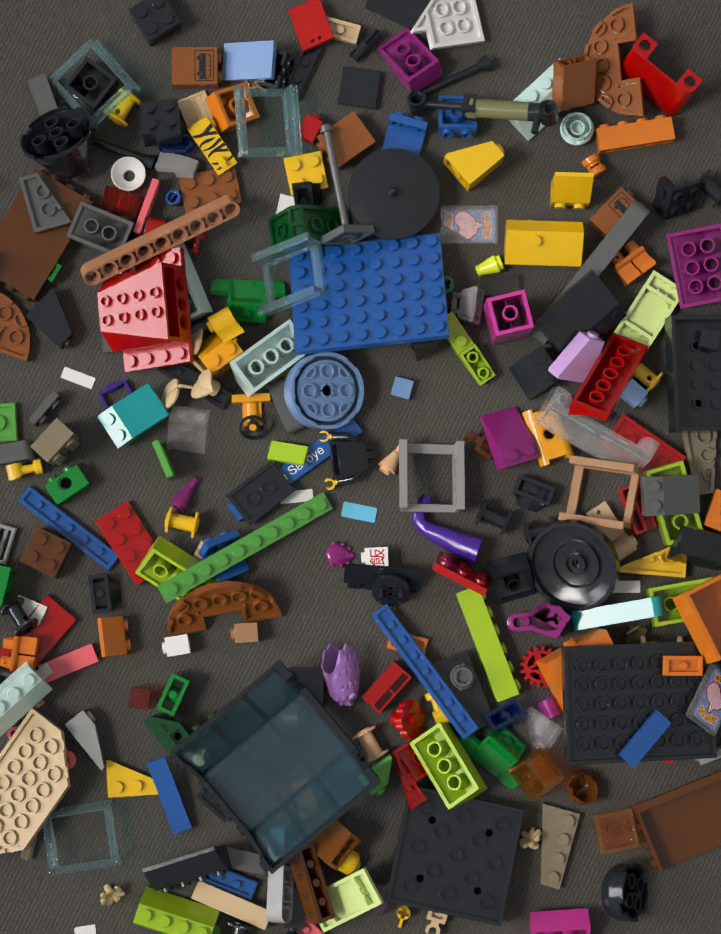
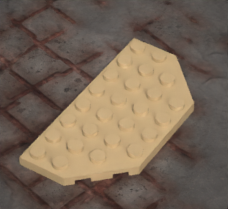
[0,708,71,854]

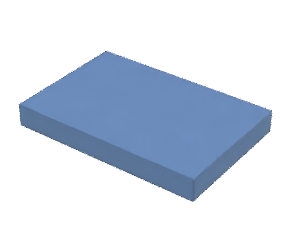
[222,40,277,82]

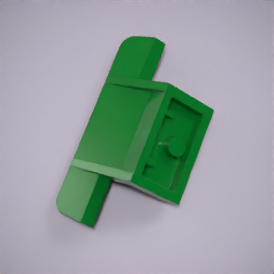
[210,279,285,323]
[459,722,527,789]

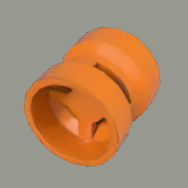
[581,153,607,178]

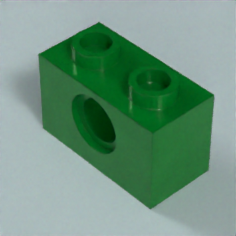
[45,464,91,506]
[156,673,191,717]

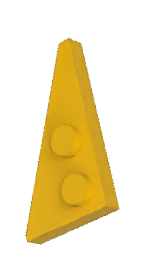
[620,546,686,578]
[106,760,158,798]

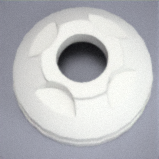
[111,157,146,192]

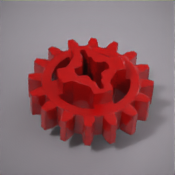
[519,646,551,688]

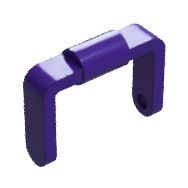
[99,380,132,410]

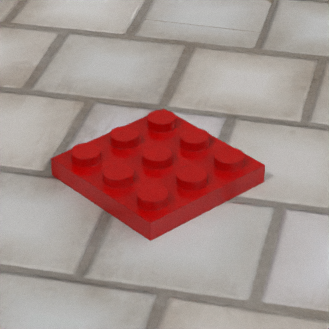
[432,552,491,596]

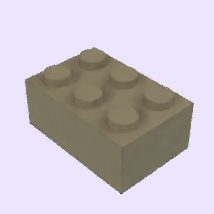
[30,418,80,467]

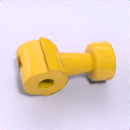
[6,459,44,481]
[424,693,449,724]

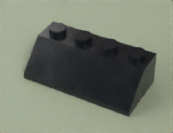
[142,845,232,893]

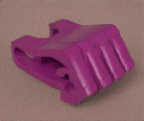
[506,603,571,639]

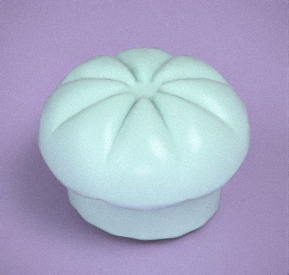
[560,112,594,146]

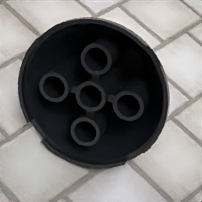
[20,106,93,182]

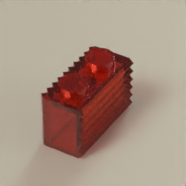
[99,185,144,221]

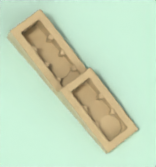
[191,881,269,930]

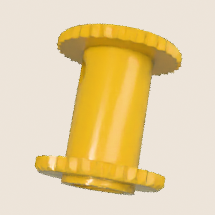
[105,89,141,127]
[633,363,663,392]
[165,506,200,538]

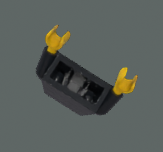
[320,431,375,490]

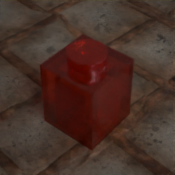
[128,687,153,710]

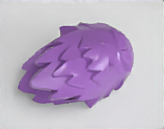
[321,643,361,706]

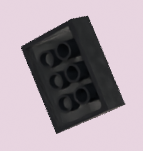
[533,269,627,356]

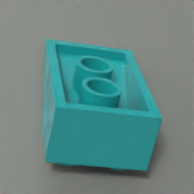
[97,383,170,448]

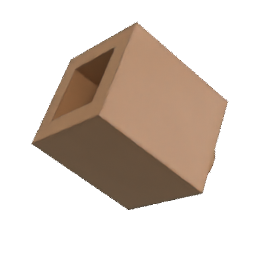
[231,622,259,643]

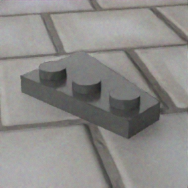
[19,173,72,234]

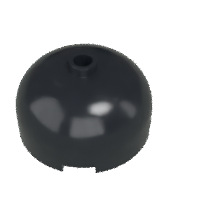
[601,862,648,922]

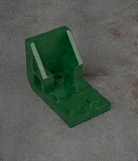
[268,204,343,256]
[144,710,227,752]

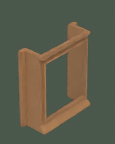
[558,455,641,530]

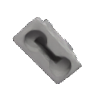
[449,286,484,325]

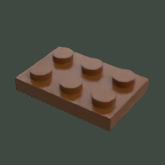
[179,166,242,214]

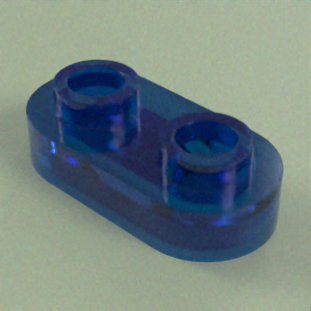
[157,134,195,154]

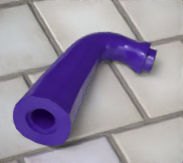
[412,494,484,564]

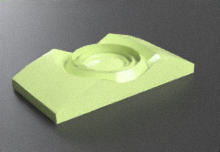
[614,270,679,349]
[319,867,384,932]

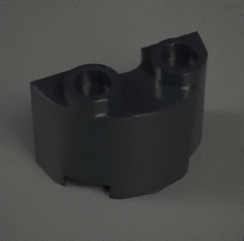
[258,50,294,89]

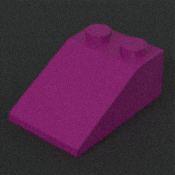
[377,27,443,92]
[480,406,539,471]

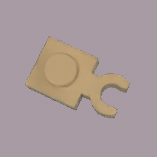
[425,911,448,934]

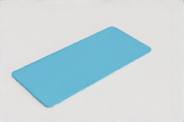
[341,501,377,523]

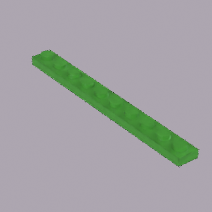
[157,492,333,603]

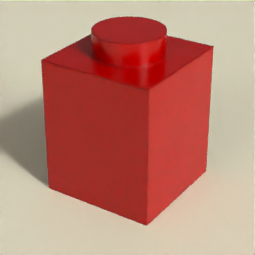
[296,113,323,146]

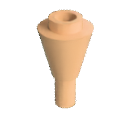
[378,444,399,475]

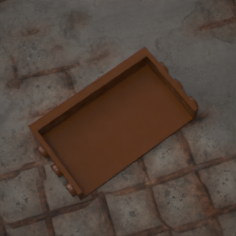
[0,168,95,303]
[631,770,721,873]

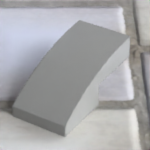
[155,152,199,178]

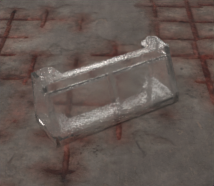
[533,386,660,477]

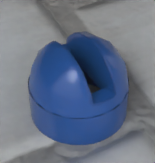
[166,190,182,206]

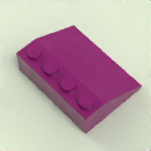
[666,223,721,309]

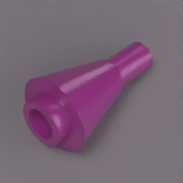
[170,477,199,511]

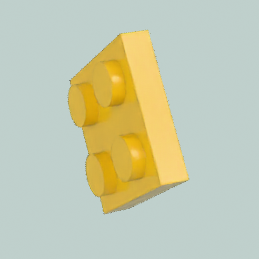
[283,151,328,196]

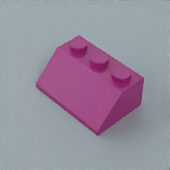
[530,908,591,934]

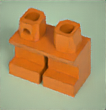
[612,240,656,287]
[0,636,40,671]

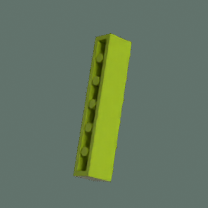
[456,589,521,702]

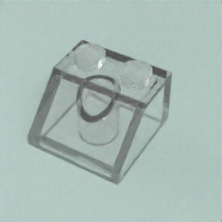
[167,405,210,454]
[525,707,563,750]

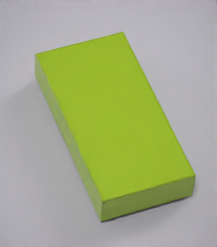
[267,441,309,467]

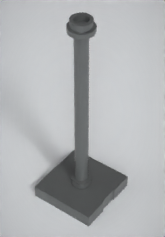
[320,124,375,245]

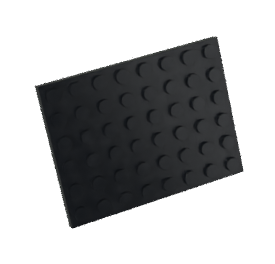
[561,641,717,765]

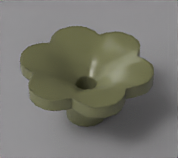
[625,625,647,643]

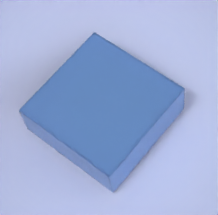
[390,376,414,400]

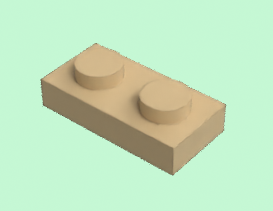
[327,16,361,45]

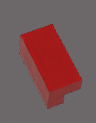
[617,482,657,536]
[362,661,412,713]

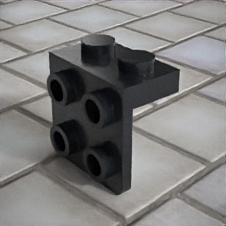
[653,175,703,220]

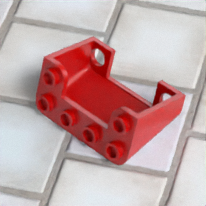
[622,32,703,116]

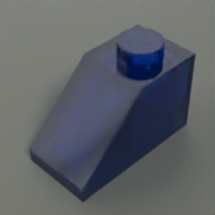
[483,697,526,733]

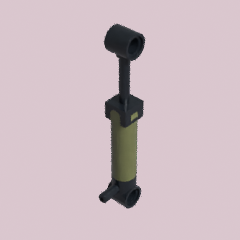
[407,90,559,134]

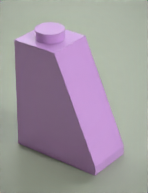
[548,331,605,383]

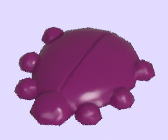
[326,541,355,568]

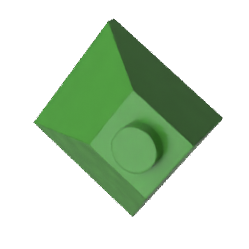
[358,753,392,796]

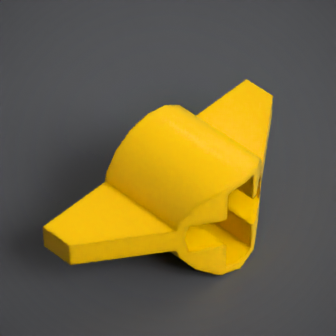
[397,905,410,928]

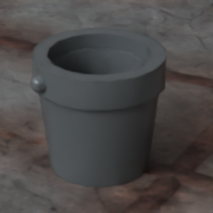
[450,662,475,691]

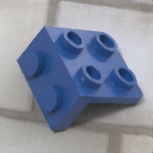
[382,112,428,155]
[198,529,249,582]

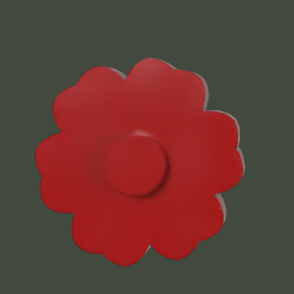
[390,699,425,739]

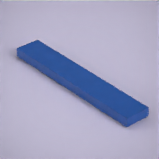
[18,486,118,571]

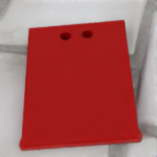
[288,0,334,52]

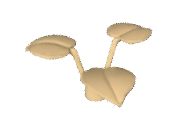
[161,328,221,409]

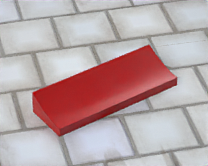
[568,332,649,421]

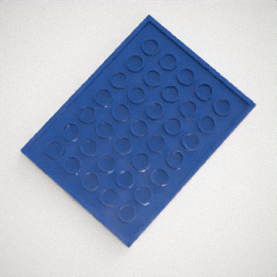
[289,233,450,355]

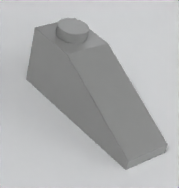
[65,710,106,770]

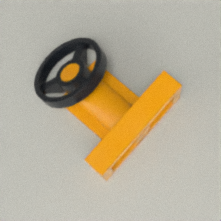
[232,393,271,440]

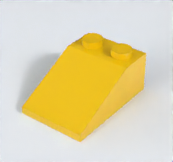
[550,172,594,210]

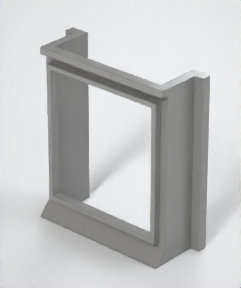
[399,439,465,513]

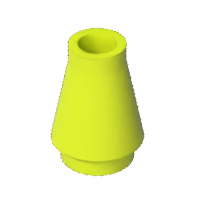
[475,255,504,277]

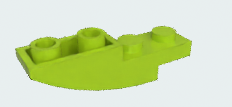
[446,311,496,386]

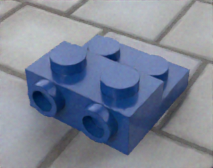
[438,95,477,139]

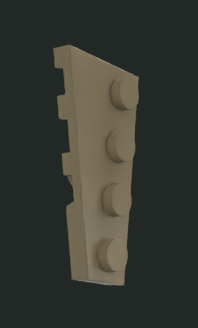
[682,433,717,495]
[540,803,580,890]

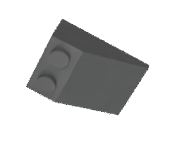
[66,201,135,258]
[640,474,700,516]

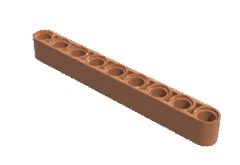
[80,195,240,286]

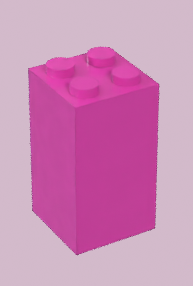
[483,289,534,345]

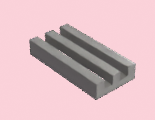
[0,524,17,565]

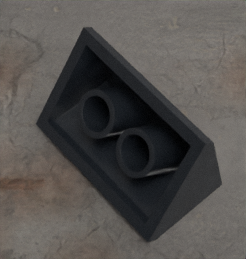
[666,525,721,571]

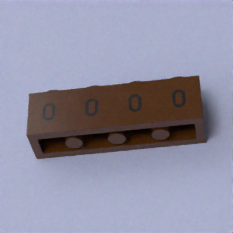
[285,842,336,924]

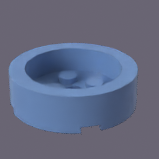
[284,352,364,430]

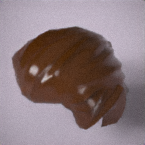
[565,771,599,805]

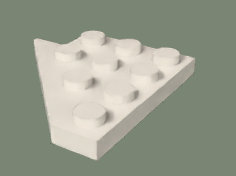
[410,0,485,50]

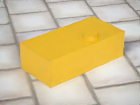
[504,220,584,267]

